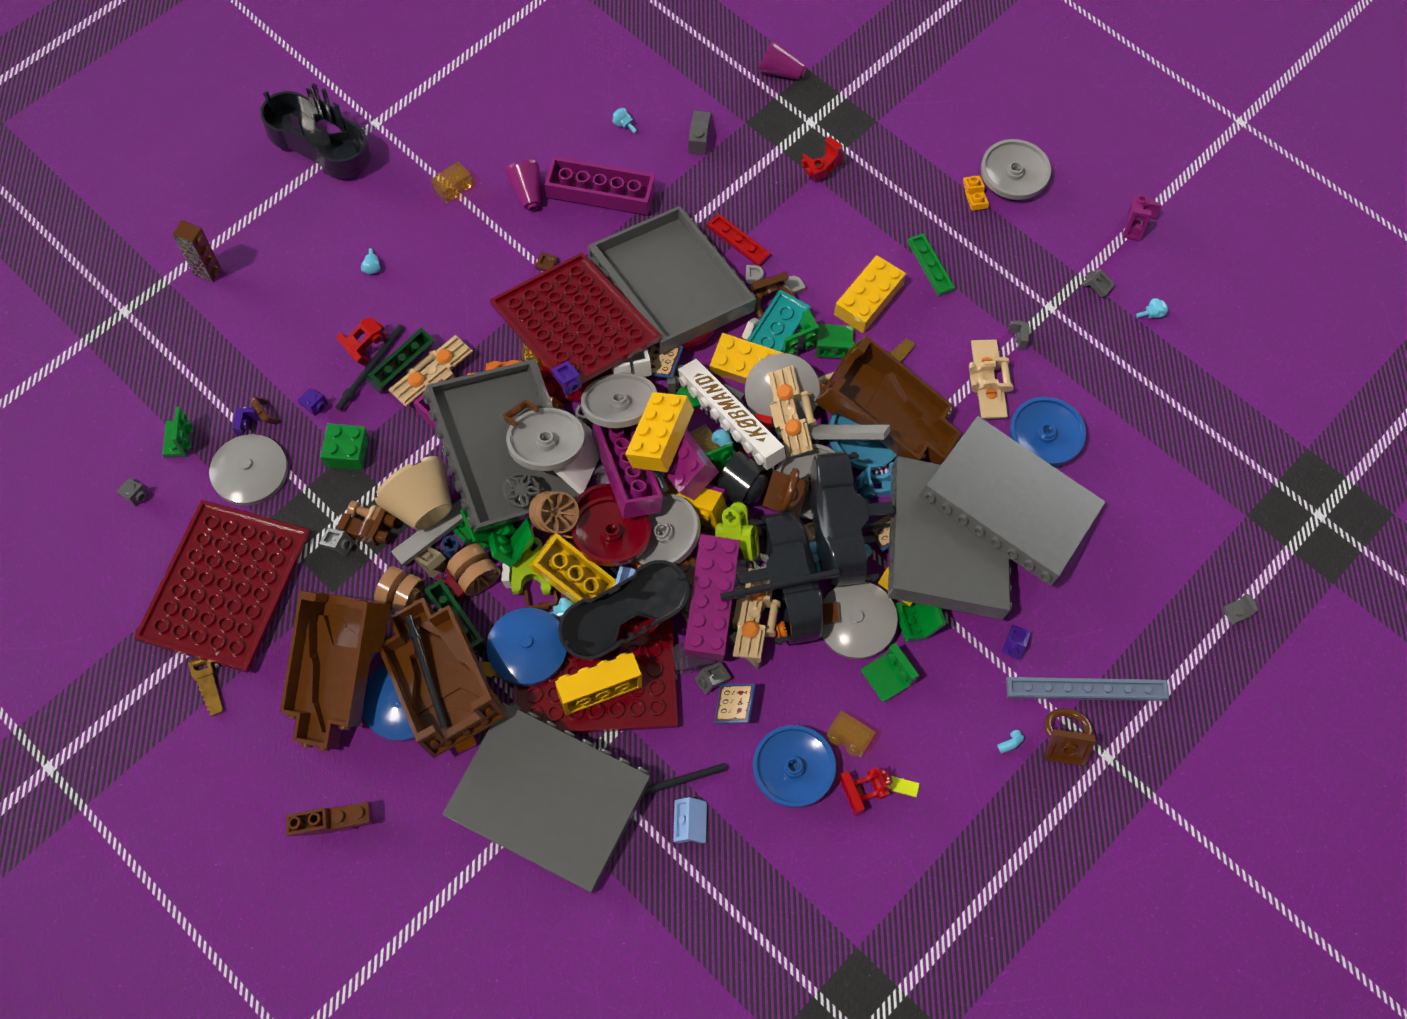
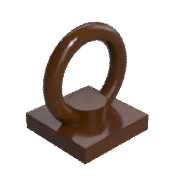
[748,271,795,319]
[762,468,810,518]
[1044,708,1096,766]

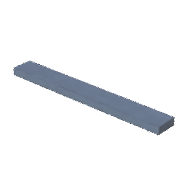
[1006,677,1169,701]

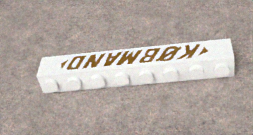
[678,359,786,470]

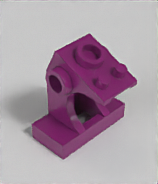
[1123,194,1162,241]

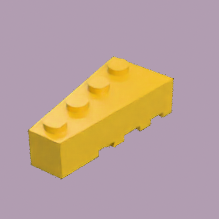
[657,477,728,531]

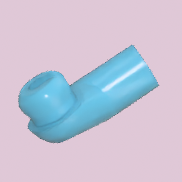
[997,730,1024,754]

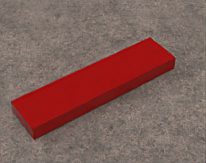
[707,213,771,266]

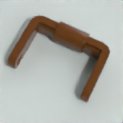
[250,396,280,425]
[503,400,539,427]
[524,586,558,610]

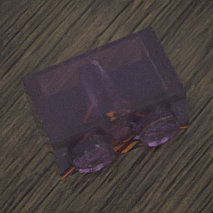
[671,643,715,676]

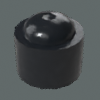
[715,451,769,506]

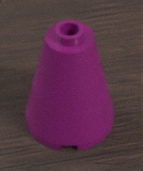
[758,40,806,80]
[505,159,541,211]

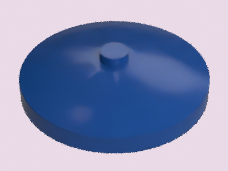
[1009,397,1086,467]
[487,608,568,686]
[362,664,415,741]
[752,725,836,808]

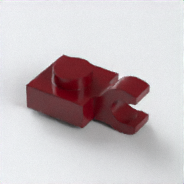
[436,569,468,602]

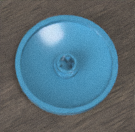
[828,413,897,470]

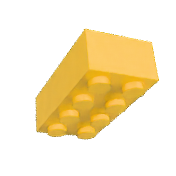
[834,255,906,333]
[710,333,783,384]
[625,392,694,472]
[528,533,616,603]
[555,653,642,716]

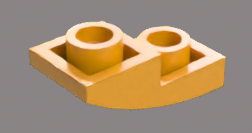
[963,175,989,211]

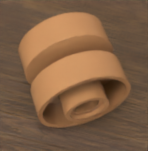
[529,491,579,533]
[447,543,501,596]
[374,566,425,613]

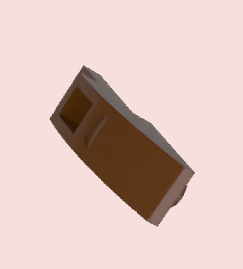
[286,801,373,836]

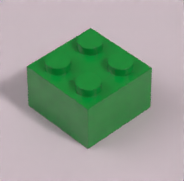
[320,423,369,470]

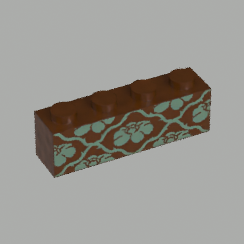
[172,220,222,282]

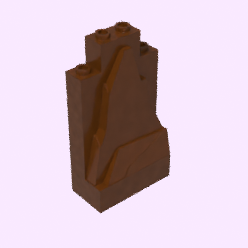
[815,335,962,464]
[280,590,391,751]
[380,598,507,758]

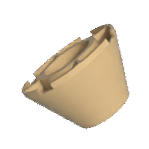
[374,456,452,531]

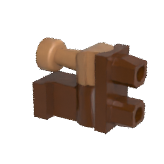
[336,500,398,546]

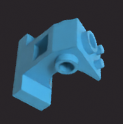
[855,462,894,499]

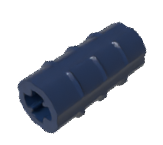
[441,535,462,562]

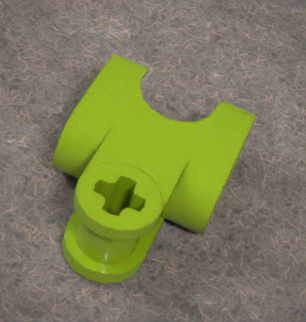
[715,502,760,562]
[511,537,552,595]

